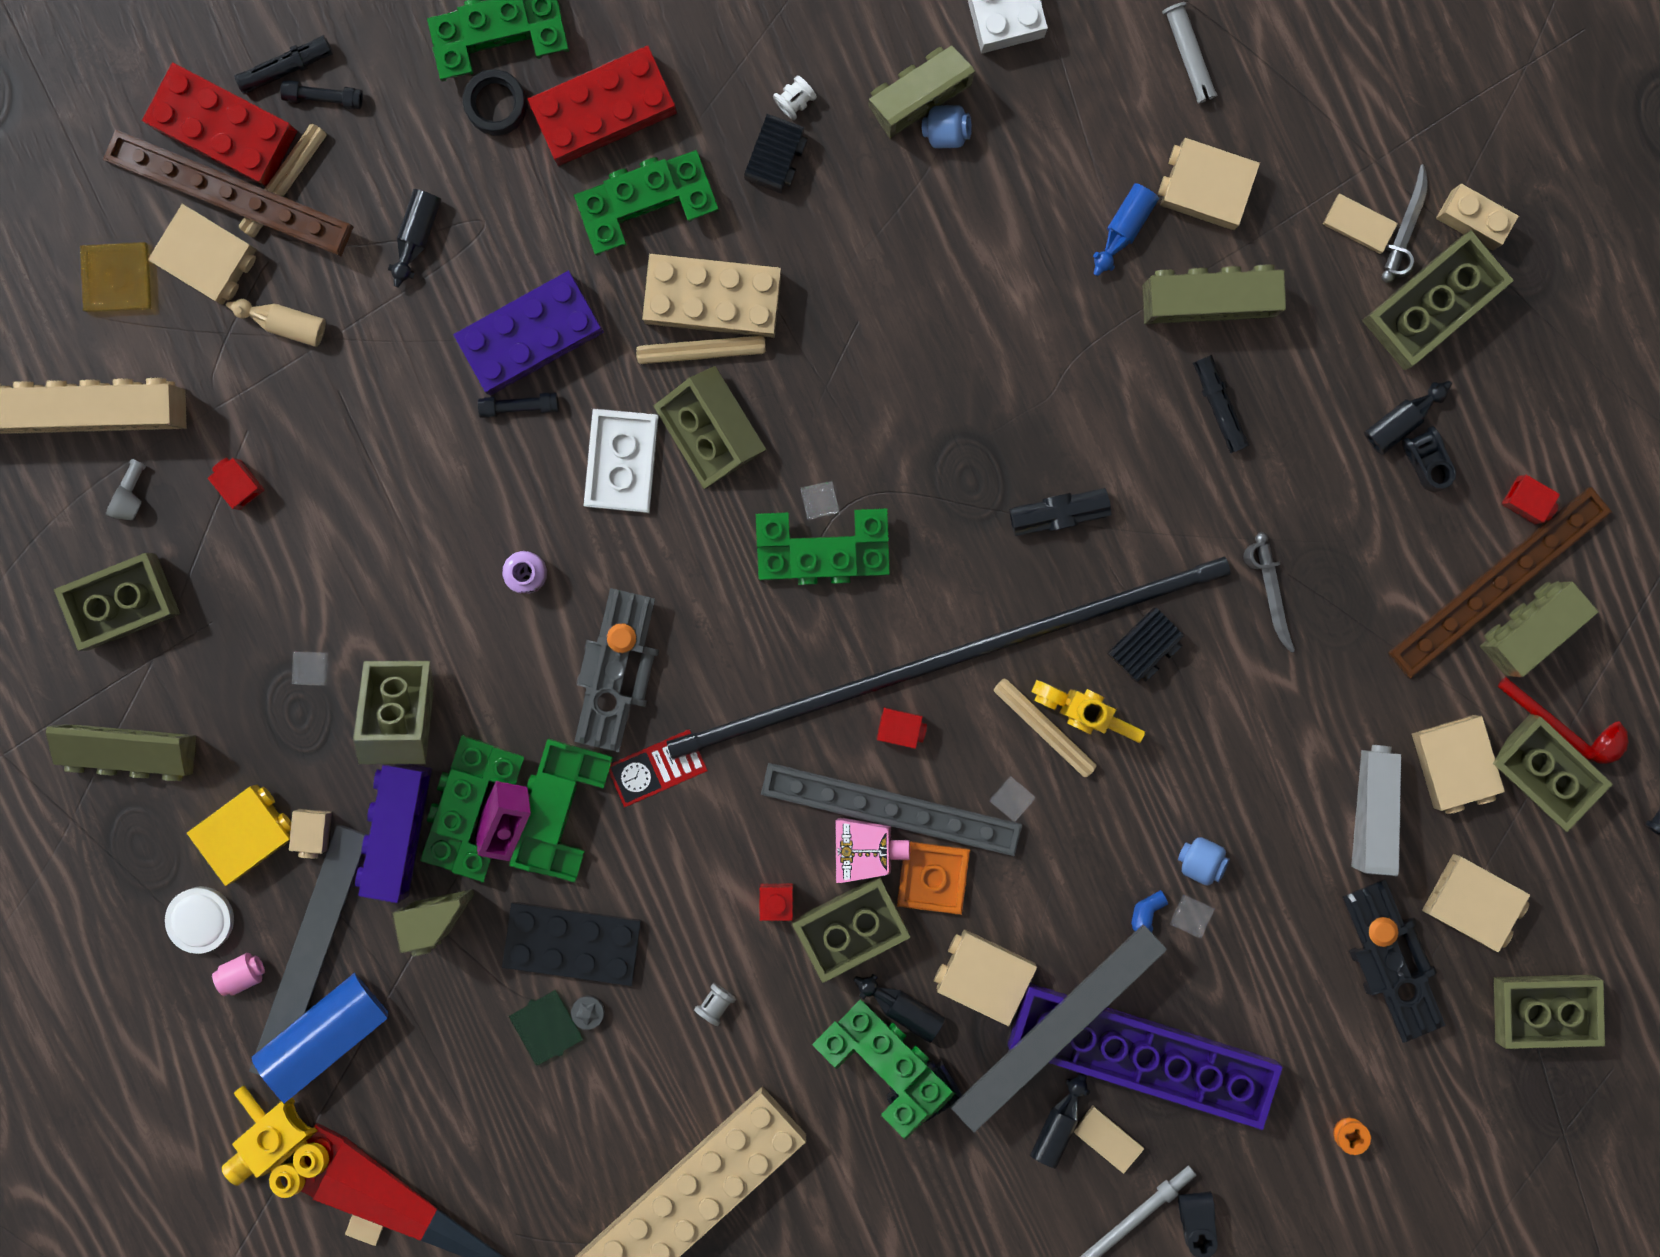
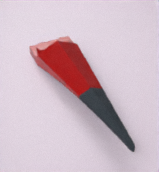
[285,1123,504,1257]

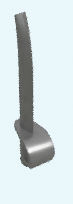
[1382,164,1427,283]
[1243,532,1295,652]

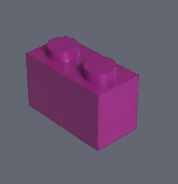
[475,781,531,861]

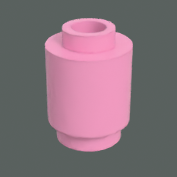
[212,953,265,996]

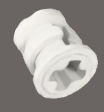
[773,75,817,120]

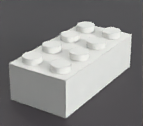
[968,0,1048,54]

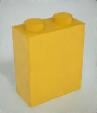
[187,784,292,886]

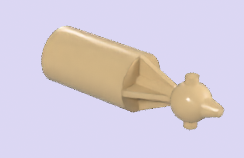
[226,299,326,347]

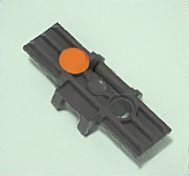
[574,588,659,752]

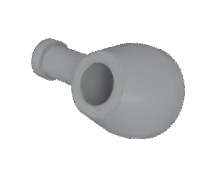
[106,459,146,520]

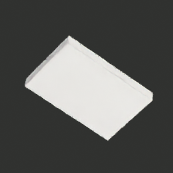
[584,409,659,513]

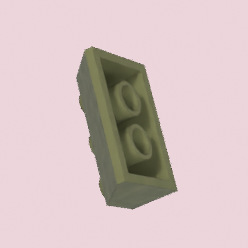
[868,45,975,139]
[653,366,766,489]
[1493,714,1613,832]
[393,889,474,956]

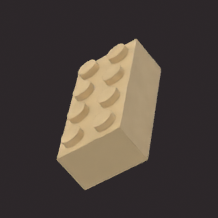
[642,254,782,338]

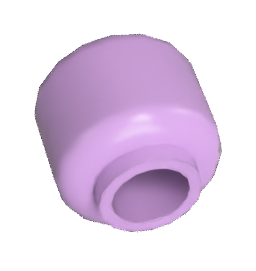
[502,551,547,594]

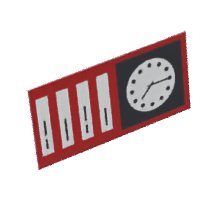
[609,729,708,807]

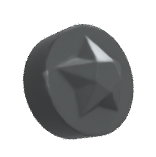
[571,995,605,1030]

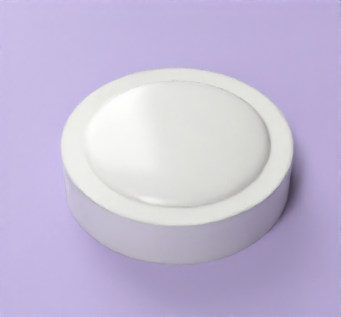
[165,887,234,954]

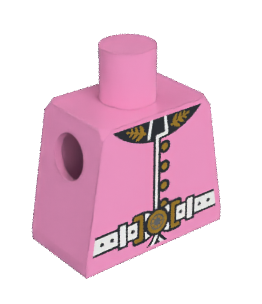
[836,818,910,883]

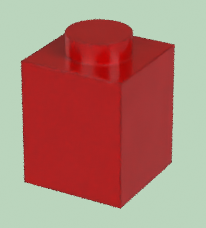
[207,458,265,510]
[1501,474,1560,524]
[876,707,927,749]
[759,884,793,921]

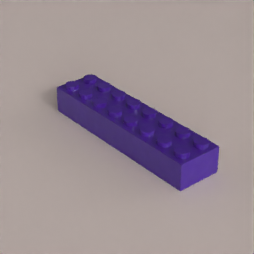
[1007,983,1283,1130]

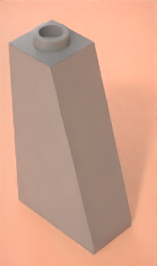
[1351,745,1401,876]

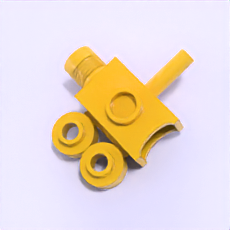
[1031,680,1145,743]
[222,1085,329,1198]

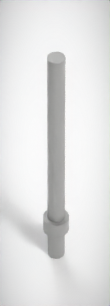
[1080,1165,1197,1257]

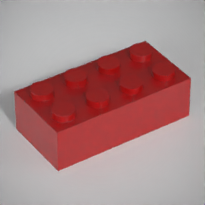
[527,45,677,166]
[142,62,297,187]

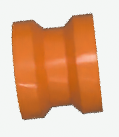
[1333,1117,1371,1155]

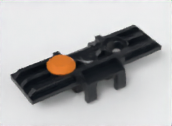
[1342,879,1446,1043]

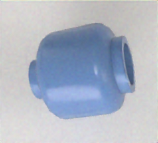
[922,105,972,148]
[1178,837,1230,886]

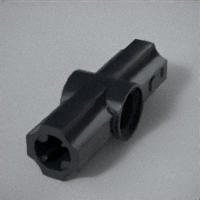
[1009,488,1112,536]

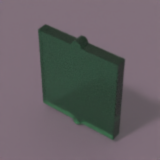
[508,989,584,1066]

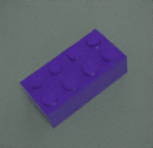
[453,270,604,396]
[355,764,432,903]

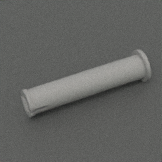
[1162,2,1218,104]

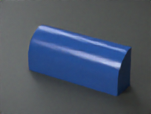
[252,973,388,1103]

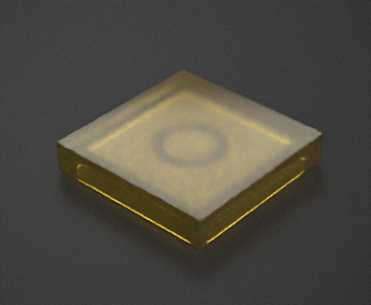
[80,242,151,312]

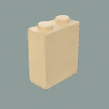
[1158,138,1260,230]
[148,204,257,305]
[1412,715,1505,814]
[1422,854,1530,953]
[934,929,1037,1026]

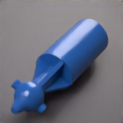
[1093,183,1159,277]

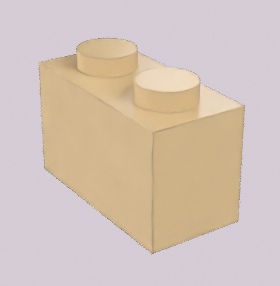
[1436,184,1519,251]

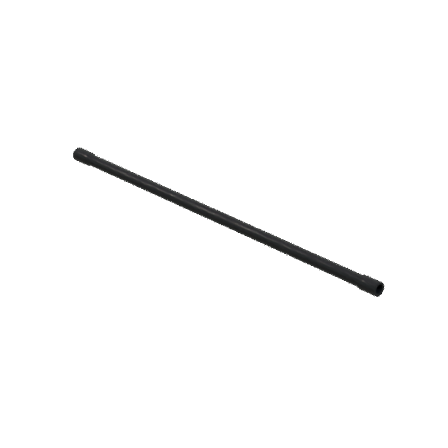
[667,556,1231,760]

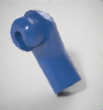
[1131,890,1169,933]

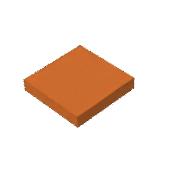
[897,841,970,915]

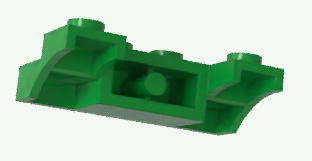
[427,0,569,82]
[574,150,719,256]
[756,508,890,585]
[420,734,524,882]
[509,738,613,883]
[812,999,955,1140]

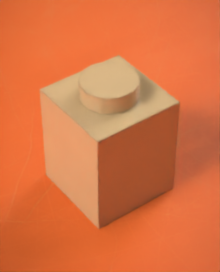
[289,809,332,859]

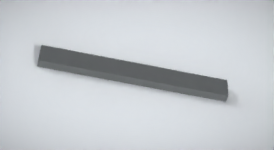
[761,762,1022,856]
[249,825,365,1075]
[951,924,1168,1132]

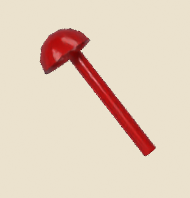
[1497,677,1629,764]

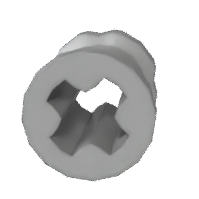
[694,982,736,1026]

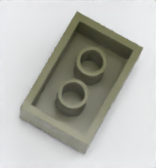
[54,553,180,651]
[1480,581,1598,677]
[353,661,434,764]
[792,876,911,983]
[1494,975,1605,1049]

